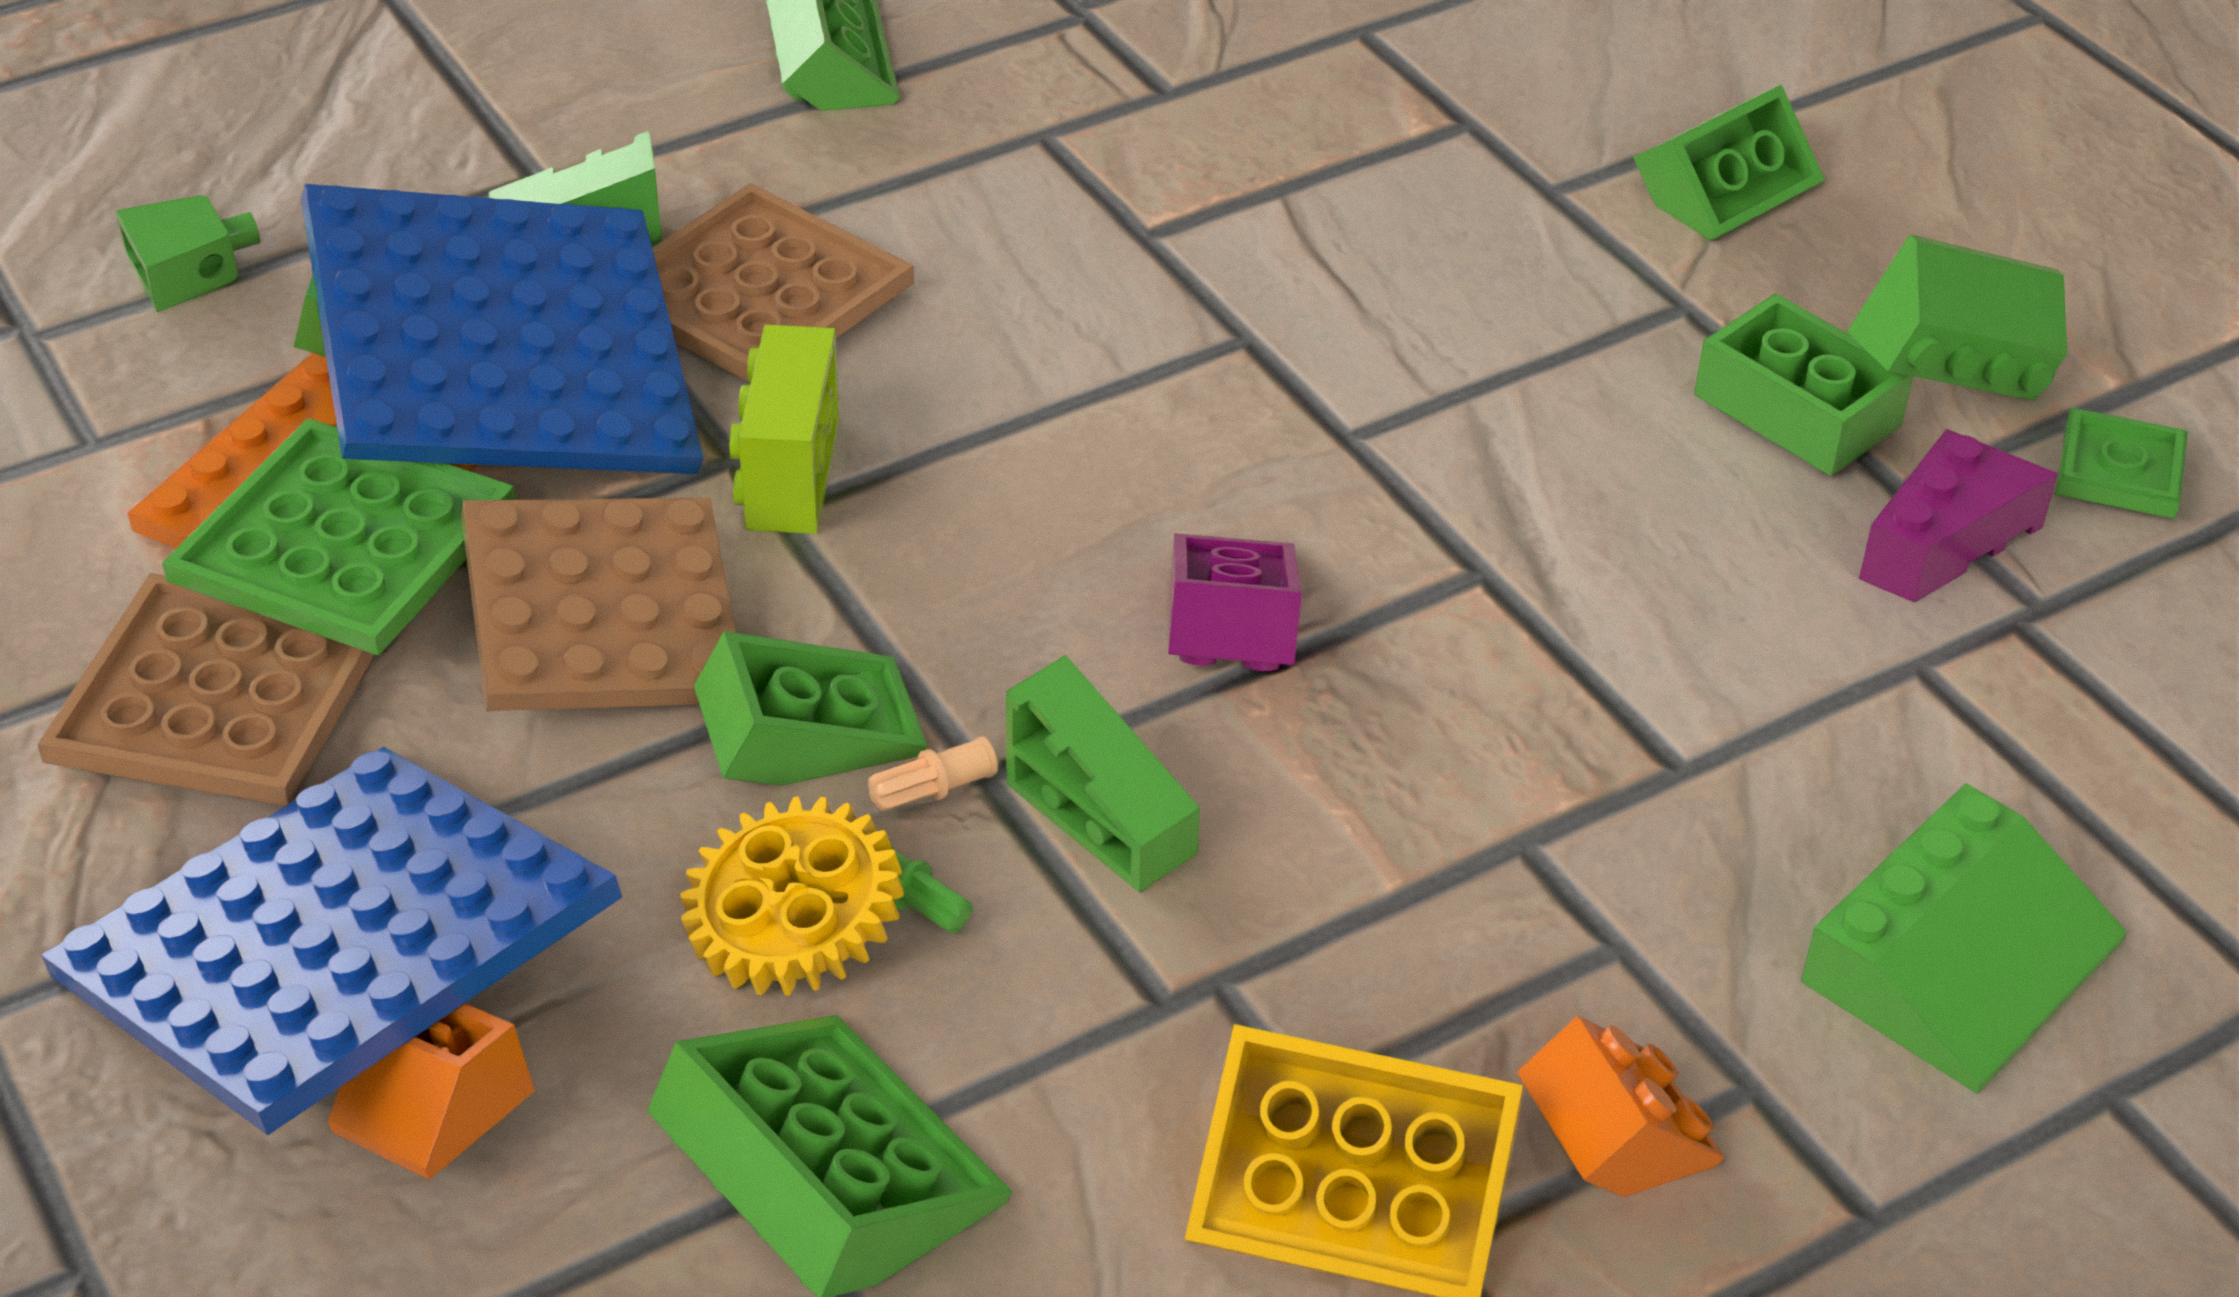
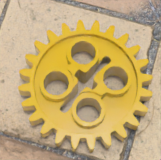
[680,796,904,996]

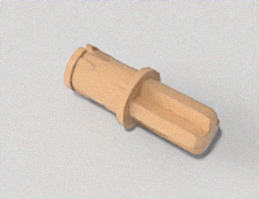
[868,736,998,811]

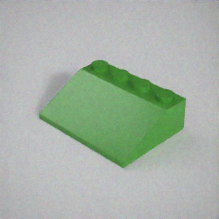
[1801,783,2127,1094]
[647,1015,1012,1297]

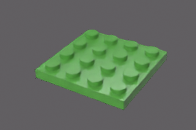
[162,418,516,656]

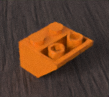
[328,1003,535,1180]
[1517,1016,1725,1197]

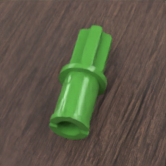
[891,846,973,933]

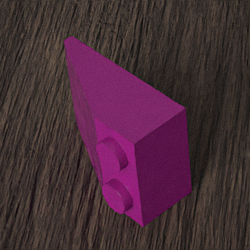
[1168,533,1302,671]

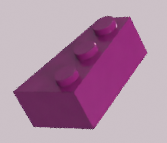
[1859,429,2058,603]

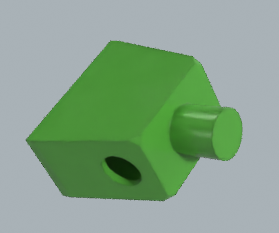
[115,195,261,312]

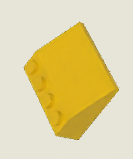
[1185,1024,1523,1297]

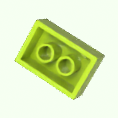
[729,324,840,534]

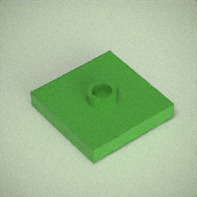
[2055,408,2188,519]

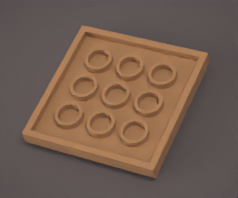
[652,183,914,384]
[461,498,736,711]
[37,573,374,806]

